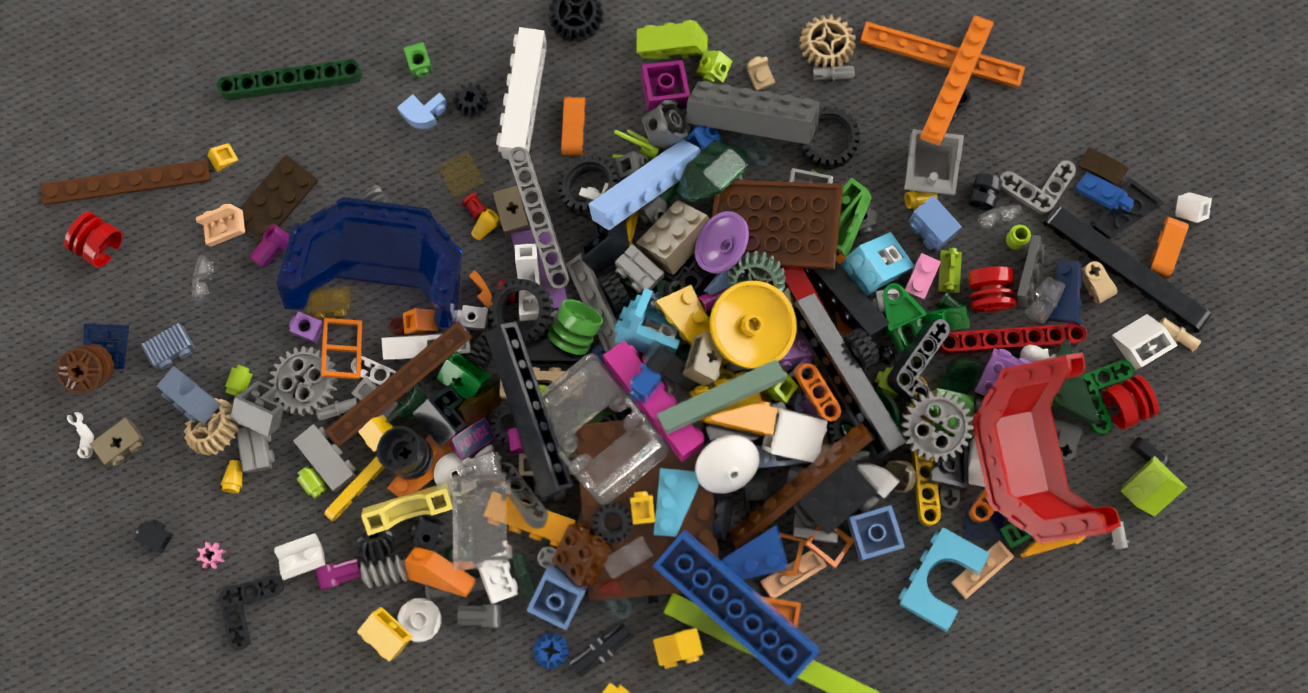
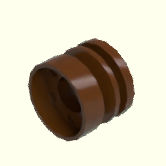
[56,344,114,394]

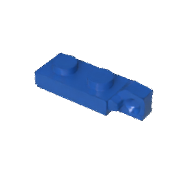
[1075,172,1134,212]

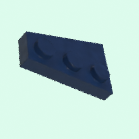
[1040,259,1083,325]

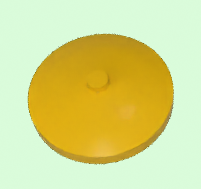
[710,281,796,369]

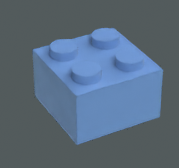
[908,195,962,252]
[847,505,905,561]
[526,564,587,630]

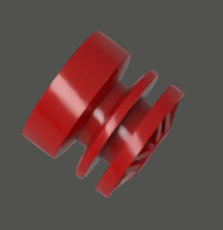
[64,211,123,268]
[968,266,1016,313]
[1102,374,1159,430]

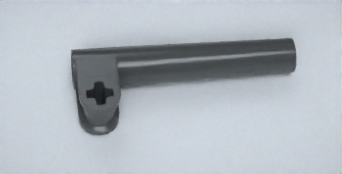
[974,396,1082,464]

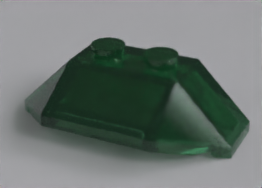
[676,140,748,203]
[1054,339,1099,424]

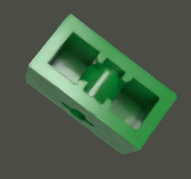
[437,351,490,400]

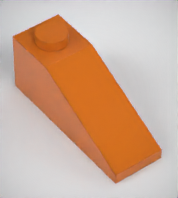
[405,546,476,597]

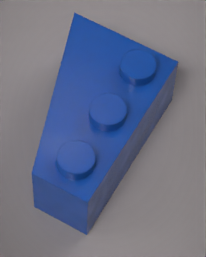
[721,526,789,580]

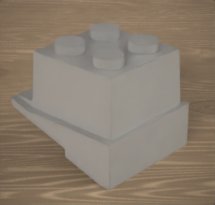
[904,129,964,196]

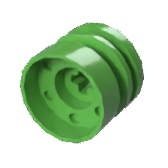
[547,300,603,355]

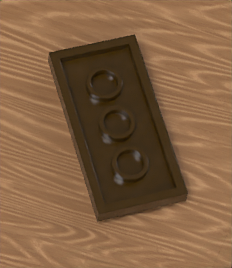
[239,155,319,241]

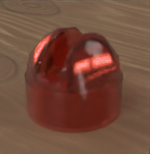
[389,317,404,336]

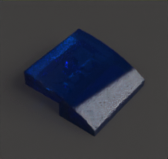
[80,323,129,369]

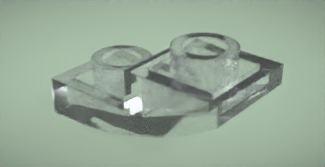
[975,205,1021,229]
[192,255,214,303]
[1024,276,1065,325]
[604,536,653,579]

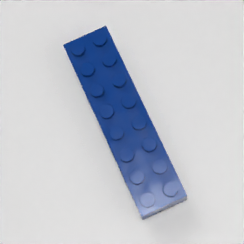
[653,529,819,686]

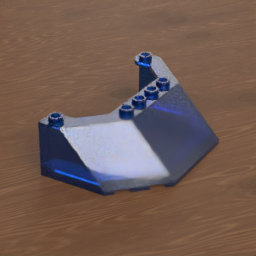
[277,197,462,330]

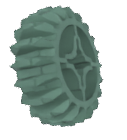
[727,250,786,292]

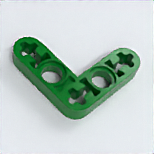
[1073,360,1134,435]

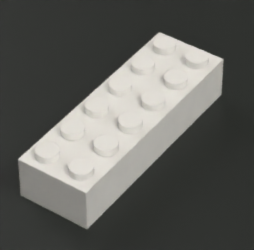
[497,27,547,161]

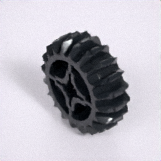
[548,0,604,42]

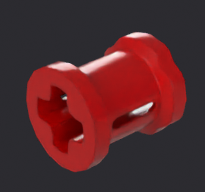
[461,193,489,221]

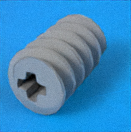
[360,555,408,589]

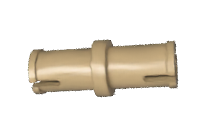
[1159,317,1201,352]

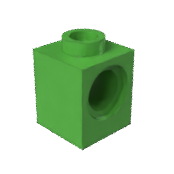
[404,42,433,78]

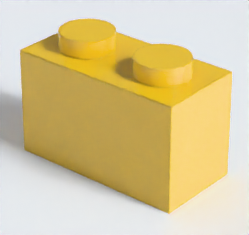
[357,607,413,662]

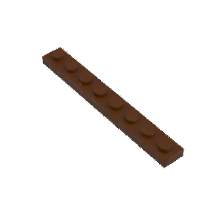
[41,160,211,205]
[325,321,472,447]
[729,423,873,549]

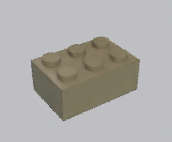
[636,200,709,275]

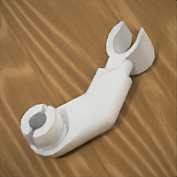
[67,412,94,458]

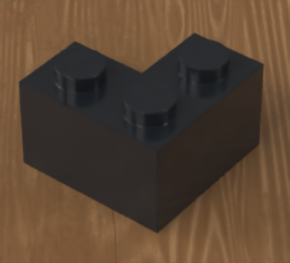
[580,220,630,273]
[413,385,467,447]

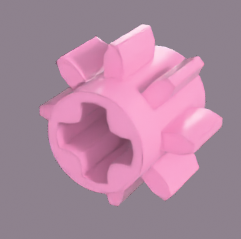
[196,542,225,569]

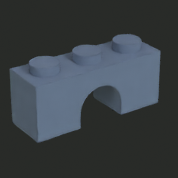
[157,366,221,424]

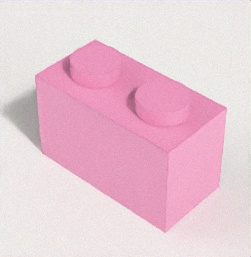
[904,253,941,304]

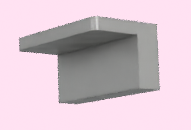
[792,512,838,544]

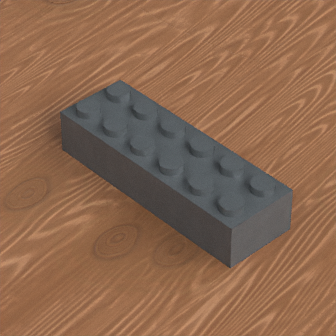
[686,81,820,145]

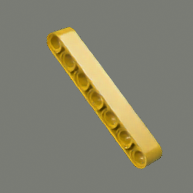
[906,377,941,526]

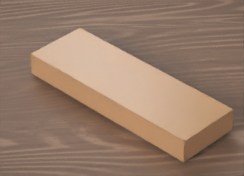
[951,540,1014,599]
[760,550,827,598]

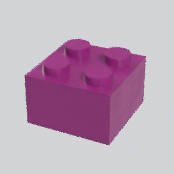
[640,60,690,113]

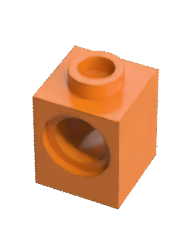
[403,308,438,335]

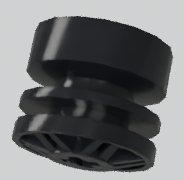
[377,426,434,480]

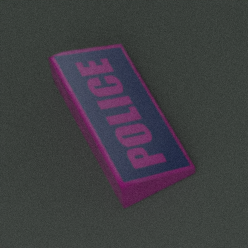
[449,417,496,461]

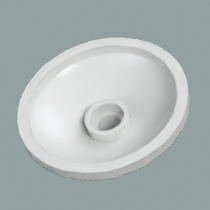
[695,435,759,493]

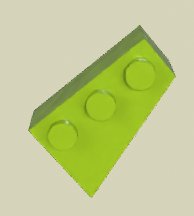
[637,20,707,59]

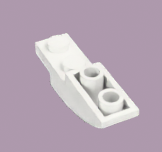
[381,331,470,359]

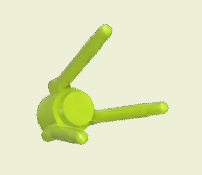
[612,129,660,161]

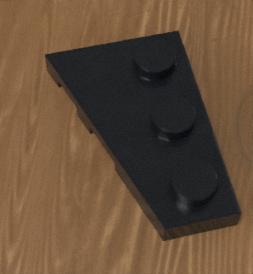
[1092,178,1165,240]
[927,435,969,491]

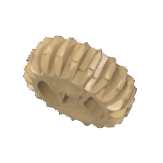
[800,14,856,68]
[184,398,239,456]

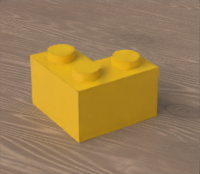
[653,628,703,669]

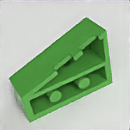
[837,177,872,258]

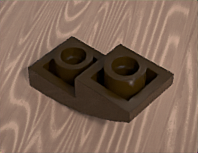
[1079,147,1129,187]
[458,385,500,427]

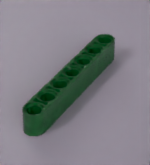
[216,59,363,100]

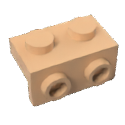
[196,204,245,247]

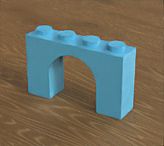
[898,528,990,632]

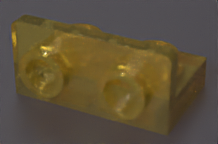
[307,286,352,319]

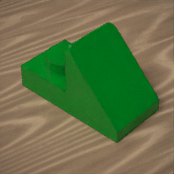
[925,305,970,334]

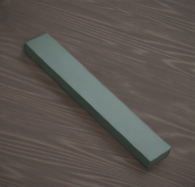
[657,360,787,435]

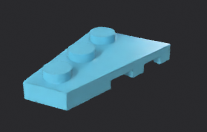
[654,468,700,537]

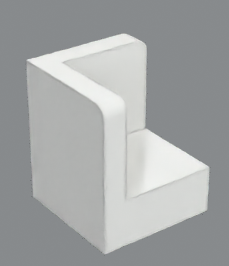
[1175,193,1212,223]

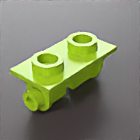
[938,248,962,293]

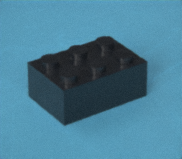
[799,458,879,535]

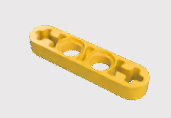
[324,457,385,522]

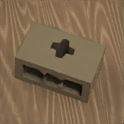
[493,186,530,236]
[682,331,724,385]
[90,418,146,467]

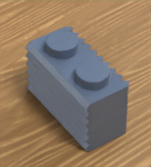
[141,323,195,370]

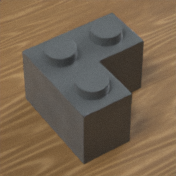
[230,381,284,437]

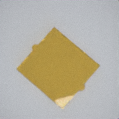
[439,152,485,198]

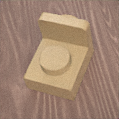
[747,57,775,91]

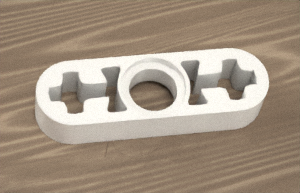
[351,356,397,386]

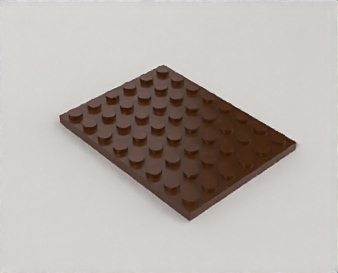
[575,419,718,601]

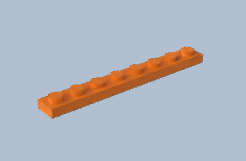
[920,15,994,146]
[860,22,1025,88]

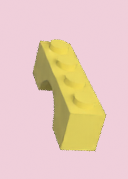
[361,482,453,535]

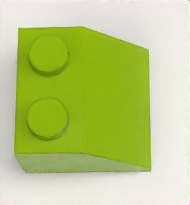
[1121,456,1187,516]

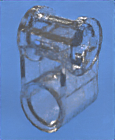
[457,452,502,480]

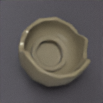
[884,460,917,493]

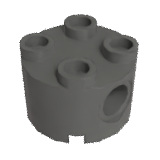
[642,100,691,149]

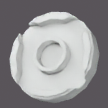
[397,598,441,642]

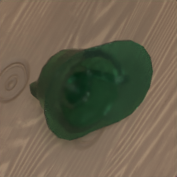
[939,356,982,395]
[386,382,429,423]

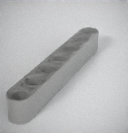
[508,147,569,289]

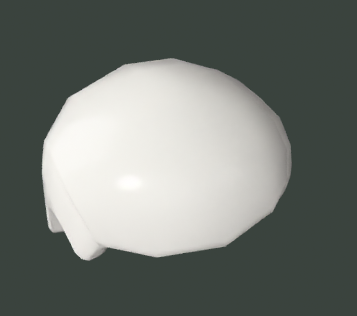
[1020,345,1056,362]

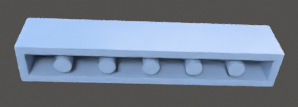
[589,139,703,230]

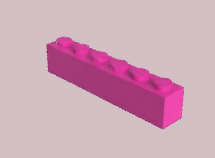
[603,341,705,462]

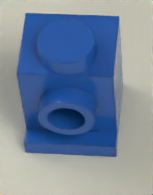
[628,364,661,403]

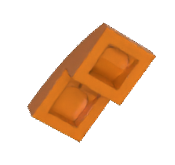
[469,270,493,313]

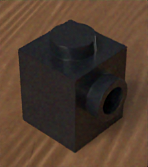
[134,519,173,553]

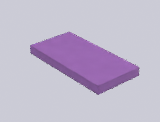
[511,229,567,310]

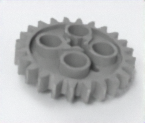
[269,346,338,416]
[901,390,974,462]

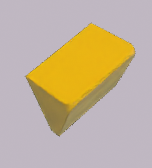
[207,143,238,172]

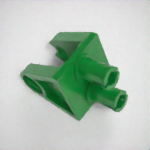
[882,283,927,353]

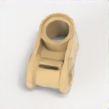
[1082,261,1117,304]

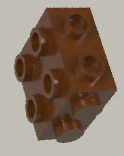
[552,523,611,587]

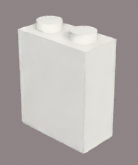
[761,406,828,462]

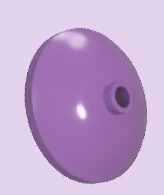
[695,211,749,273]

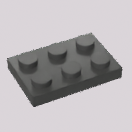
[1017,235,1045,308]

